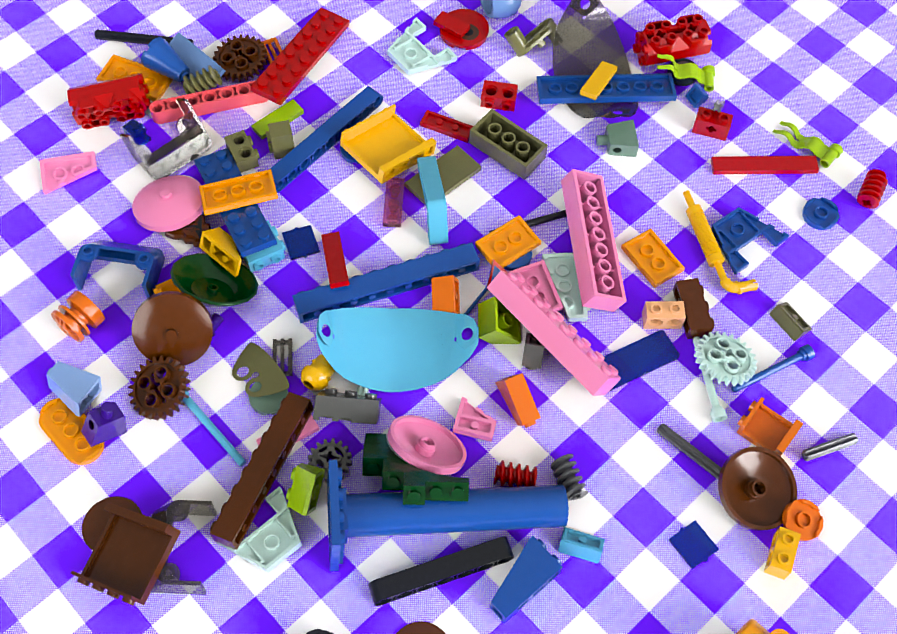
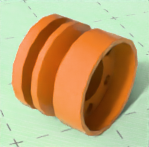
[51,291,105,343]

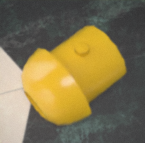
[301,354,335,392]

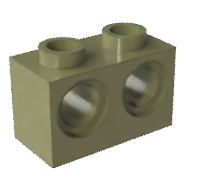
[224,130,260,173]

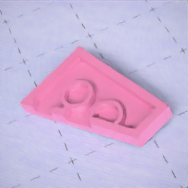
[39,151,98,195]
[511,260,563,312]

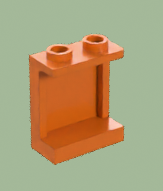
[736,397,803,456]

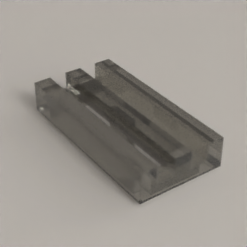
[273,338,293,376]

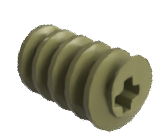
[183,65,222,94]

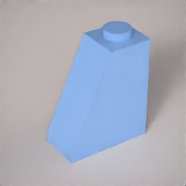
[46,361,102,417]

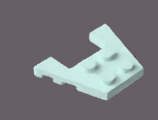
[387,17,458,75]
[217,486,302,573]

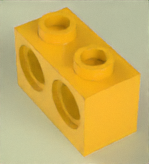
[764,526,801,580]

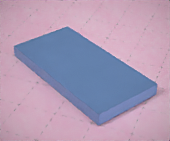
[169,32,226,91]

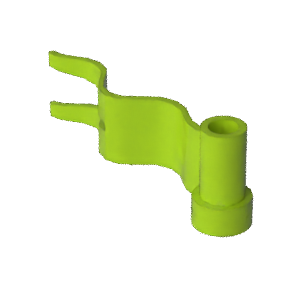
[657,54,715,92]
[772,121,843,168]

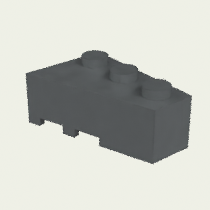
[313,388,382,425]

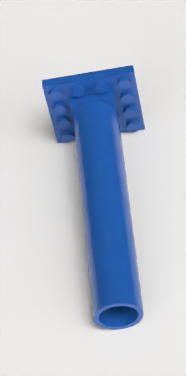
[327,460,569,572]

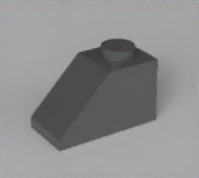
[521,332,544,370]

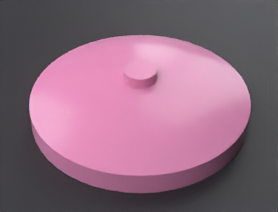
[132,175,203,232]
[387,415,467,475]

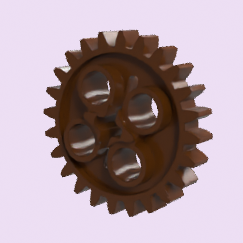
[212,34,268,82]
[128,355,191,421]

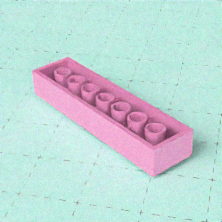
[561,169,627,312]
[487,271,621,396]

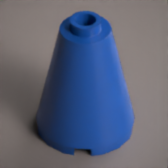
[141,37,190,82]

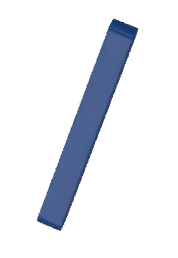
[270,86,384,193]

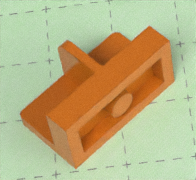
[431,275,460,314]

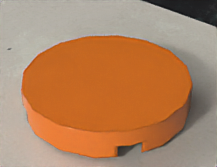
[782,499,824,542]

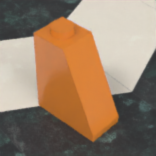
[495,373,541,428]

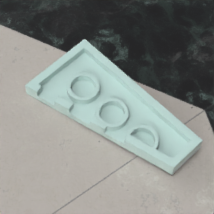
[542,253,588,322]

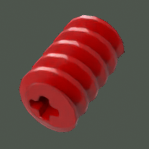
[857,169,888,209]
[493,460,538,487]

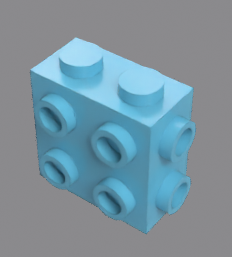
[243,220,286,272]

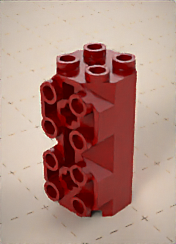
[633,14,712,66]
[67,73,151,130]

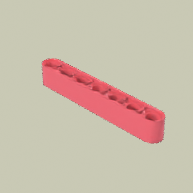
[149,80,268,124]

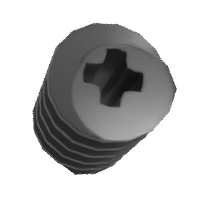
[550,454,589,501]

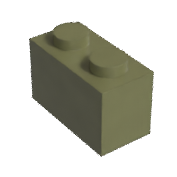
[266,120,295,160]

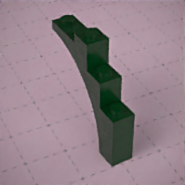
[362,433,469,505]

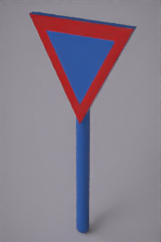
[464,259,506,315]

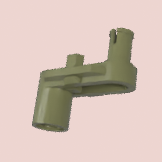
[504,18,563,57]

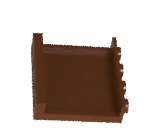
[70,502,181,606]

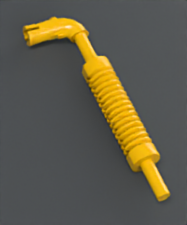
[683,190,758,295]

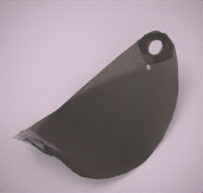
[553,0,638,118]

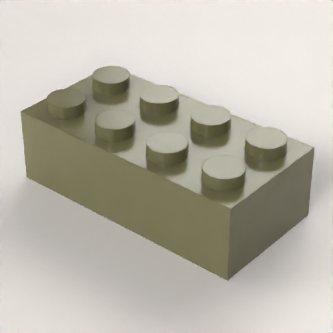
[469,109,548,180]

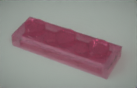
[383,178,405,228]

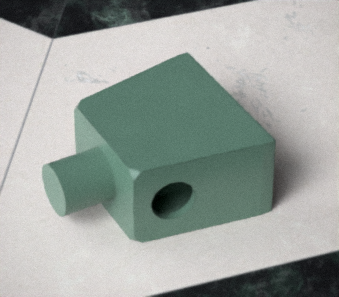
[596,120,639,157]

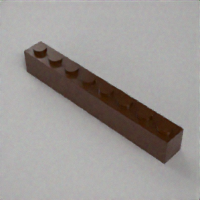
[209,392,314,550]

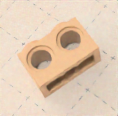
[642,301,686,329]

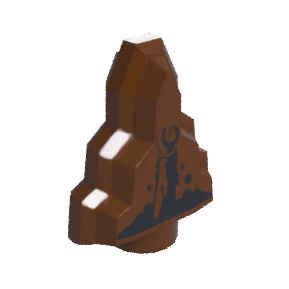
[165,215,211,247]

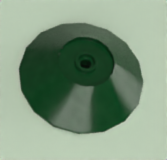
[170,253,259,307]

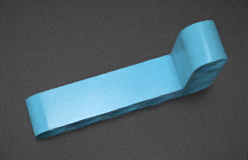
[417,156,448,245]

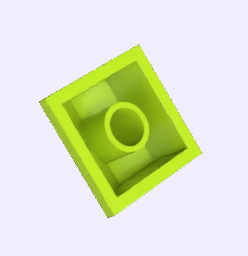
[478,296,521,344]
[286,463,325,516]

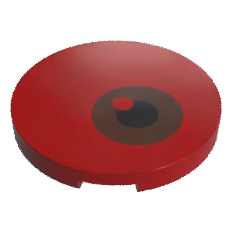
[440,9,489,50]

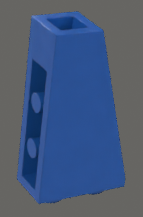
[490,536,563,624]

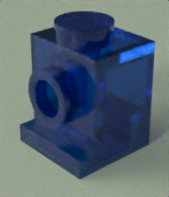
[122,119,152,149]

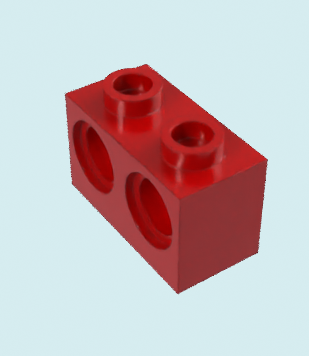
[480,80,518,112]

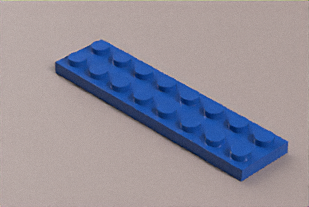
[536,73,677,104]
[194,148,277,258]

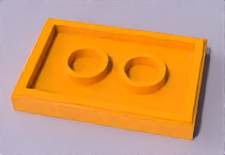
[475,215,542,268]
[621,228,685,288]

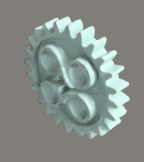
[694,331,758,386]

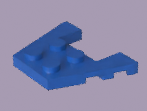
[711,207,789,275]

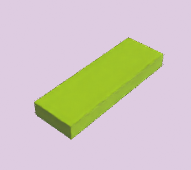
[251,99,304,140]

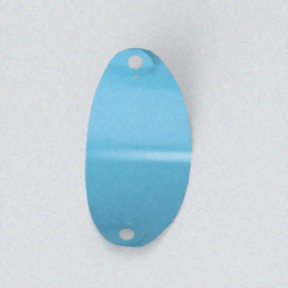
[316,307,479,393]

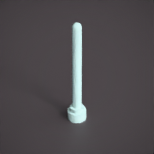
[693,336,728,423]

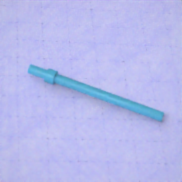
[183,391,246,467]

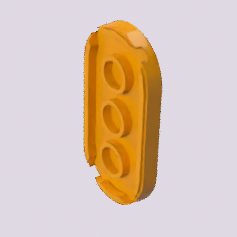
[39,398,105,465]

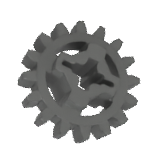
[308,438,352,483]

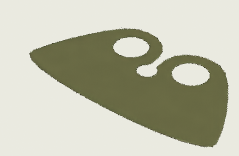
[232,342,289,397]

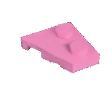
[453,397,497,442]

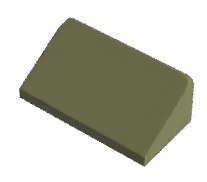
[770,302,812,341]

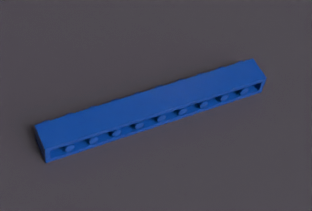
[292,243,480,324]

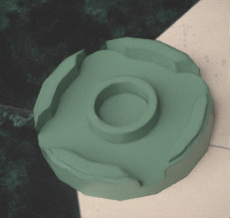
[248,382,288,415]

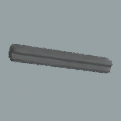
[657,424,721,479]

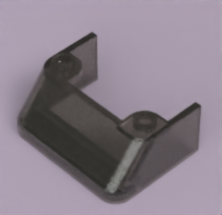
[119,98,212,180]
[151,500,217,595]

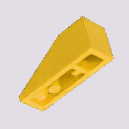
[199,227,242,277]

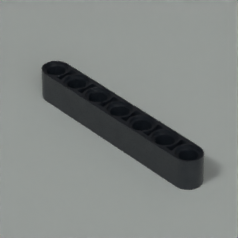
[368,536,514,606]

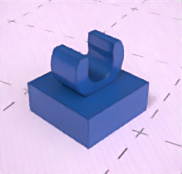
[685,83,709,108]

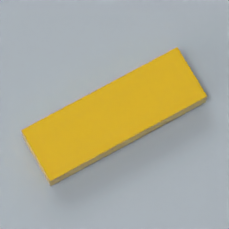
[580,61,618,100]

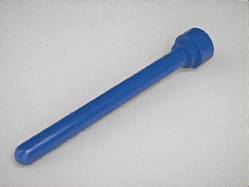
[731,344,815,392]

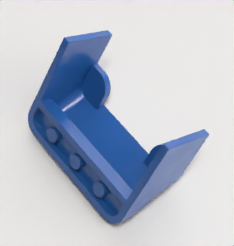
[70,240,165,298]

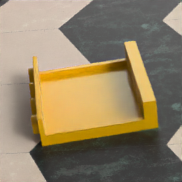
[340,104,437,184]

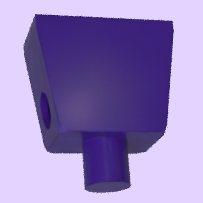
[81,402,127,447]

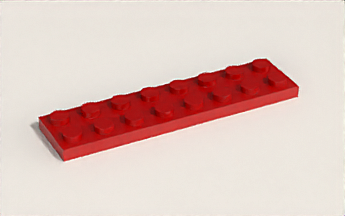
[251,7,350,105]

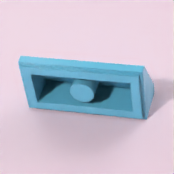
[558,527,605,563]

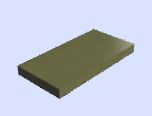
[405,145,482,205]

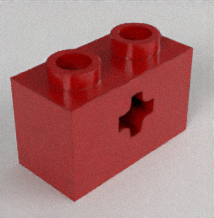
[692,106,733,141]

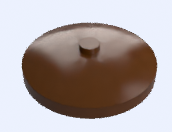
[131,291,213,366]
[718,447,797,531]

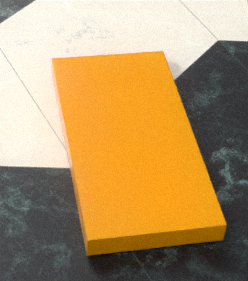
[96,54,173,102]
[199,169,278,216]

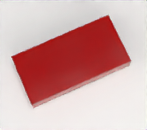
[433,11,470,39]

